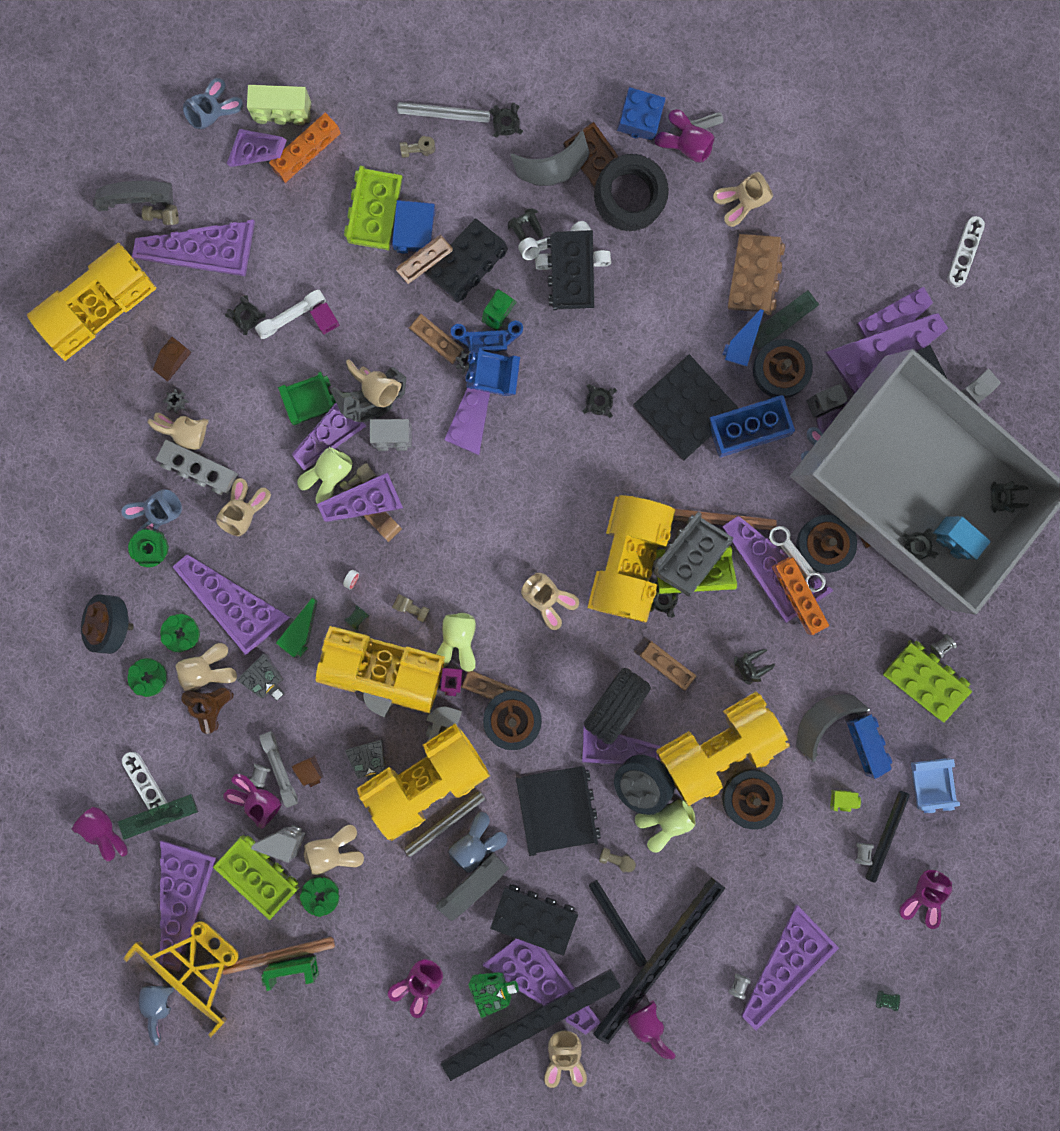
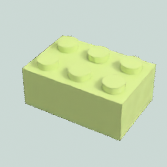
[247,85,311,125]

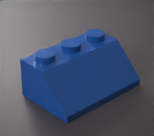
[846,713,892,779]

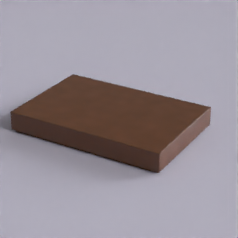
[563,122,618,188]

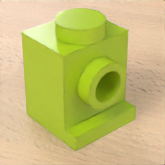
[830,790,861,812]

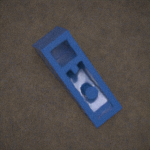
[723,309,764,366]

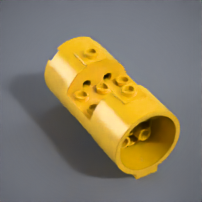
[27,243,156,361]
[587,495,675,623]
[316,626,445,713]
[656,692,790,807]
[356,723,490,841]

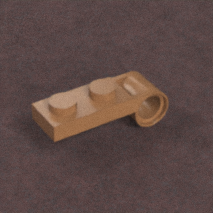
[364,512,402,542]

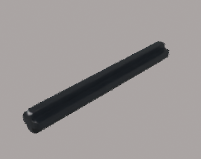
[866,791,910,883]
[589,880,647,967]

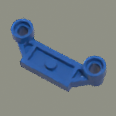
[451,320,523,352]

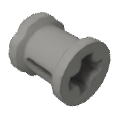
[930,634,957,659]
[249,764,271,788]
[855,843,874,865]
[728,973,751,999]

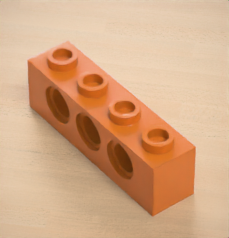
[269,112,341,183]
[771,557,829,635]

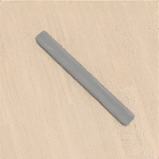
[397,102,490,123]
[404,791,485,857]

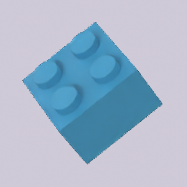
[933,516,991,560]

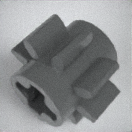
[455,351,471,375]
[163,389,189,414]

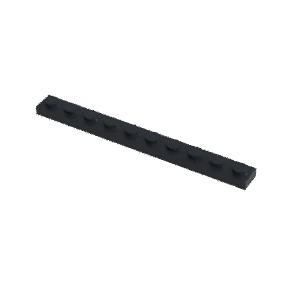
[593,877,726,1044]
[441,968,621,1081]

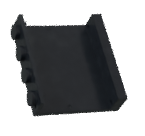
[516,766,601,856]

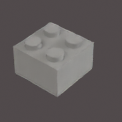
[370,419,412,451]

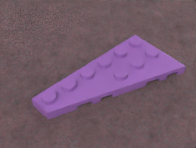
[132,219,255,277]
[825,313,949,394]
[722,516,834,623]
[172,555,291,655]
[160,840,217,971]
[741,904,839,1031]
[483,938,601,1035]

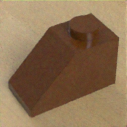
[153,337,192,382]
[291,756,324,787]

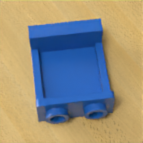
[392,200,436,254]
[465,348,520,396]

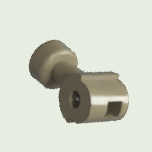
[400,136,435,158]
[142,204,179,225]
[339,463,376,492]
[392,594,430,623]
[599,847,636,873]

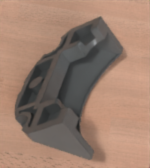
[510,130,590,186]
[93,181,173,212]
[330,367,406,422]
[796,694,870,763]
[435,852,509,921]

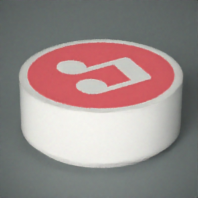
[343,570,359,590]

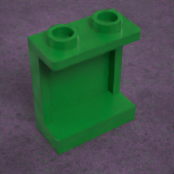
[278,372,336,425]
[261,955,319,991]

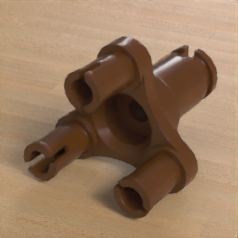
[181,688,234,734]

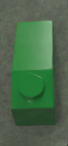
[276,598,318,658]

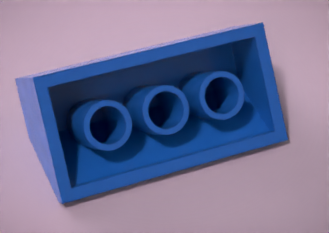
[709,395,795,458]

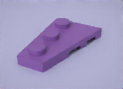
[227,129,287,167]

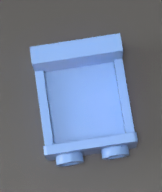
[911,758,960,813]

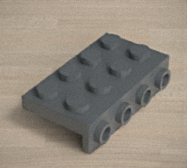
[654,512,733,597]

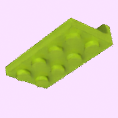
[344,165,403,250]
[655,546,737,594]
[883,640,972,723]
[213,835,300,921]

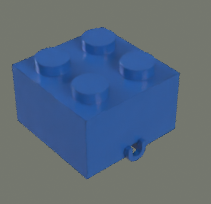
[617,87,665,141]

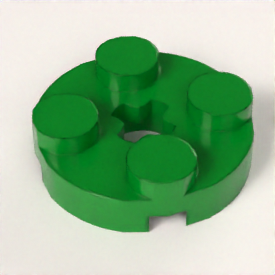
[128,528,169,567]
[160,614,200,652]
[128,658,168,697]
[300,876,340,917]

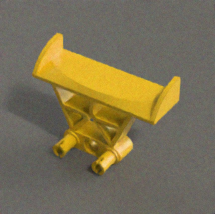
[123,921,239,1038]

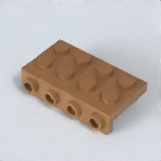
[728,234,785,315]

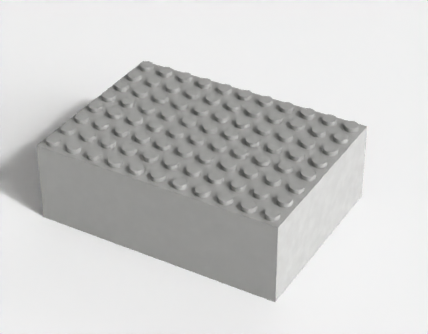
[790,349,1060,615]

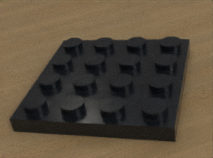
[633,354,739,461]

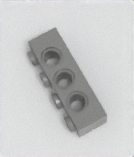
[156,440,238,495]

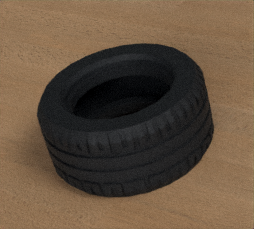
[594,153,669,232]
[583,668,651,744]

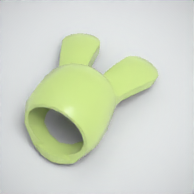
[297,447,353,504]
[436,613,476,672]
[635,799,696,853]

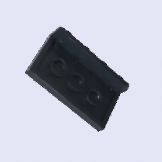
[424,218,508,303]
[547,230,595,310]
[490,884,578,956]

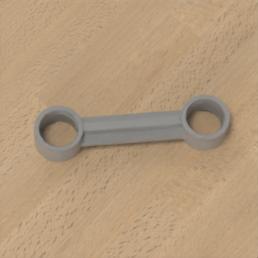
[260,731,298,808]

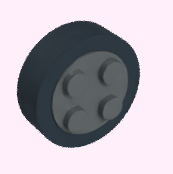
[614,755,674,815]

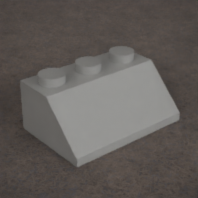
[251,825,305,863]

